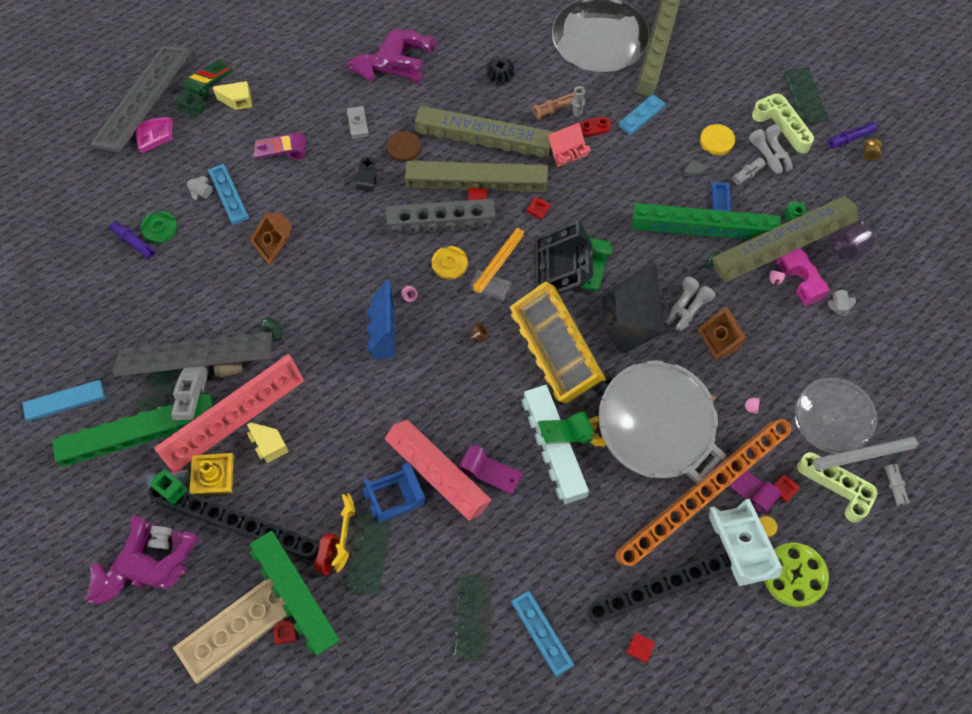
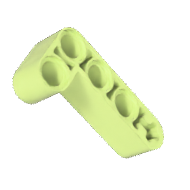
[752,94,814,153]
[797,453,877,523]

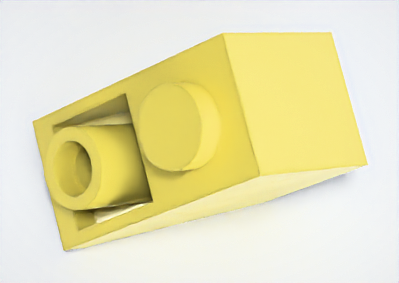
[213,81,252,110]
[247,423,289,463]

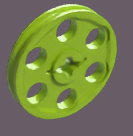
[764,543,829,607]

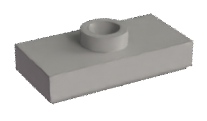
[347,106,369,139]

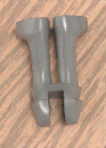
[749,124,793,175]
[665,277,715,332]

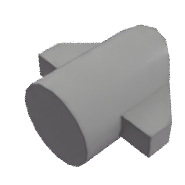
[187,176,212,200]
[828,290,856,316]

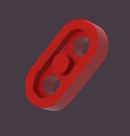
[580,117,612,137]
[314,533,339,575]

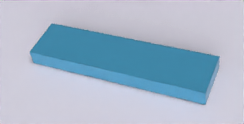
[208,164,249,225]
[23,380,105,422]
[511,591,574,677]

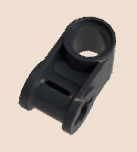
[356,156,377,191]

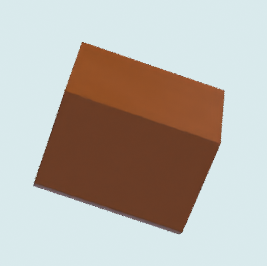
[697,307,747,360]

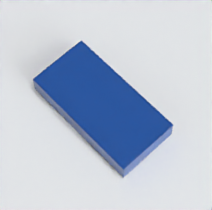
[711,182,731,211]

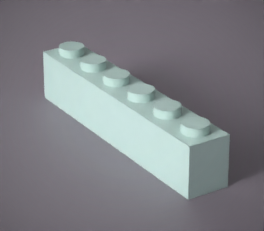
[522,385,589,504]

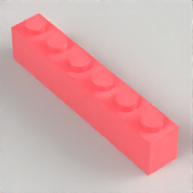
[385,420,491,521]

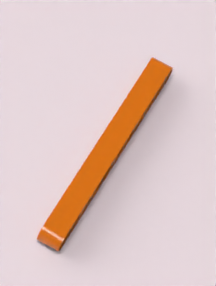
[615,419,791,566]

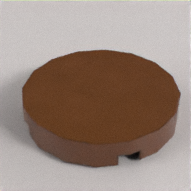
[386,131,421,162]

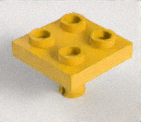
[190,453,234,496]

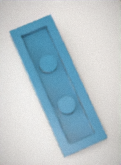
[618,94,666,135]

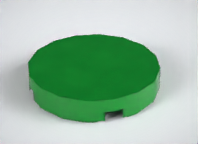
[141,211,177,244]

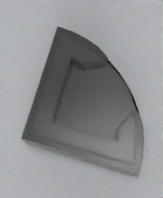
[683,159,708,176]

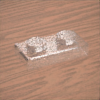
[470,270,511,301]

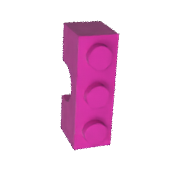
[776,248,829,306]

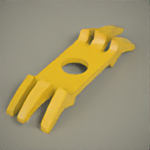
[332,494,355,573]

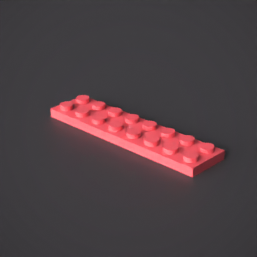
[154,354,304,473]

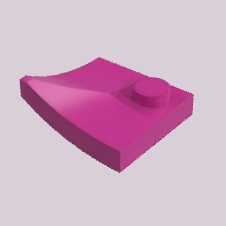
[135,117,173,153]

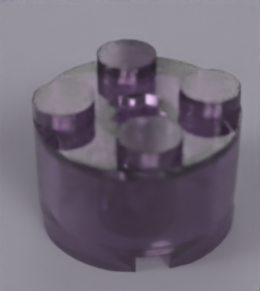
[829,218,876,263]

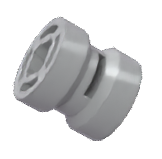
[147,526,172,550]

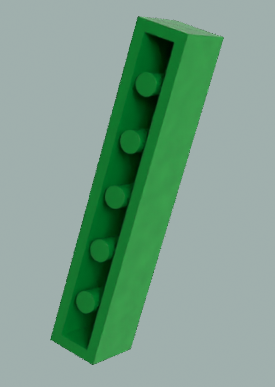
[249,531,340,656]

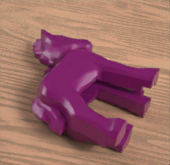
[347,29,439,84]
[84,515,199,604]

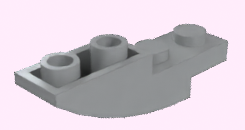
[171,365,210,420]

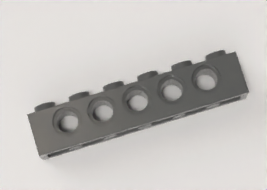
[386,199,495,235]

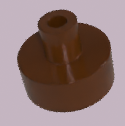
[469,322,489,342]

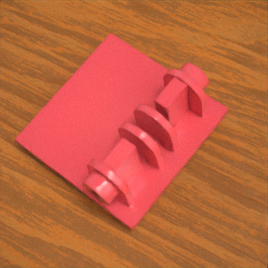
[548,123,591,167]

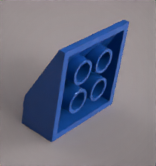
[367,280,395,358]

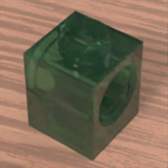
[175,89,205,118]

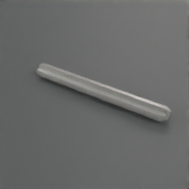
[813,437,919,470]

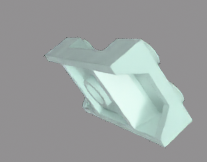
[709,499,782,586]

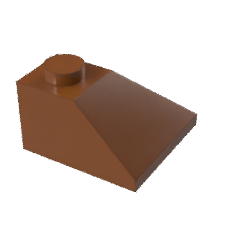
[250,213,292,264]

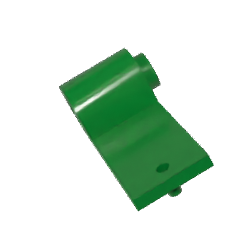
[581,237,613,291]
[537,412,595,444]

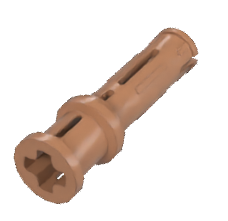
[532,92,574,120]

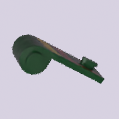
[182,60,233,101]

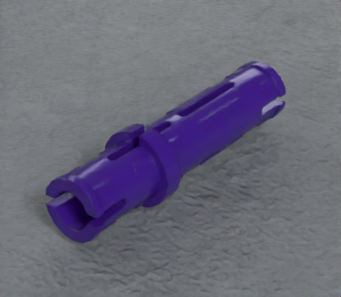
[828,122,878,149]
[109,220,156,260]

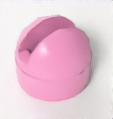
[769,270,785,285]
[401,286,417,302]
[745,398,760,414]

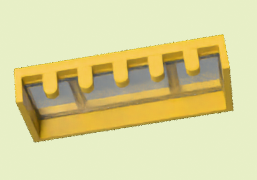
[510,281,606,404]

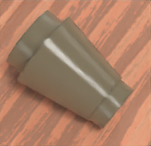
[214,362,243,379]

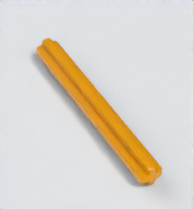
[473,228,524,293]

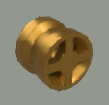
[863,139,882,161]

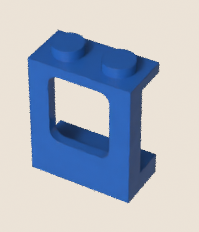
[362,463,425,523]

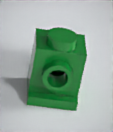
[784,201,808,222]
[150,469,188,505]

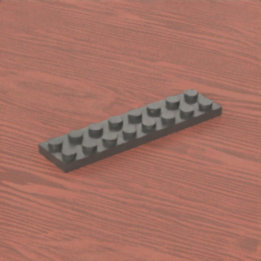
[91,46,190,153]
[112,332,273,376]

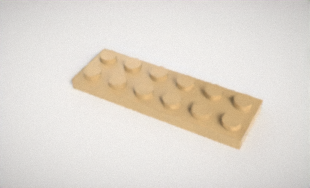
[173,579,288,684]

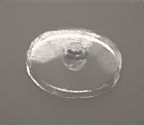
[795,378,877,454]

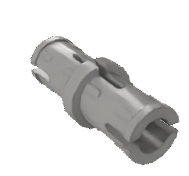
[572,86,585,116]
[732,157,765,185]
[885,464,910,506]

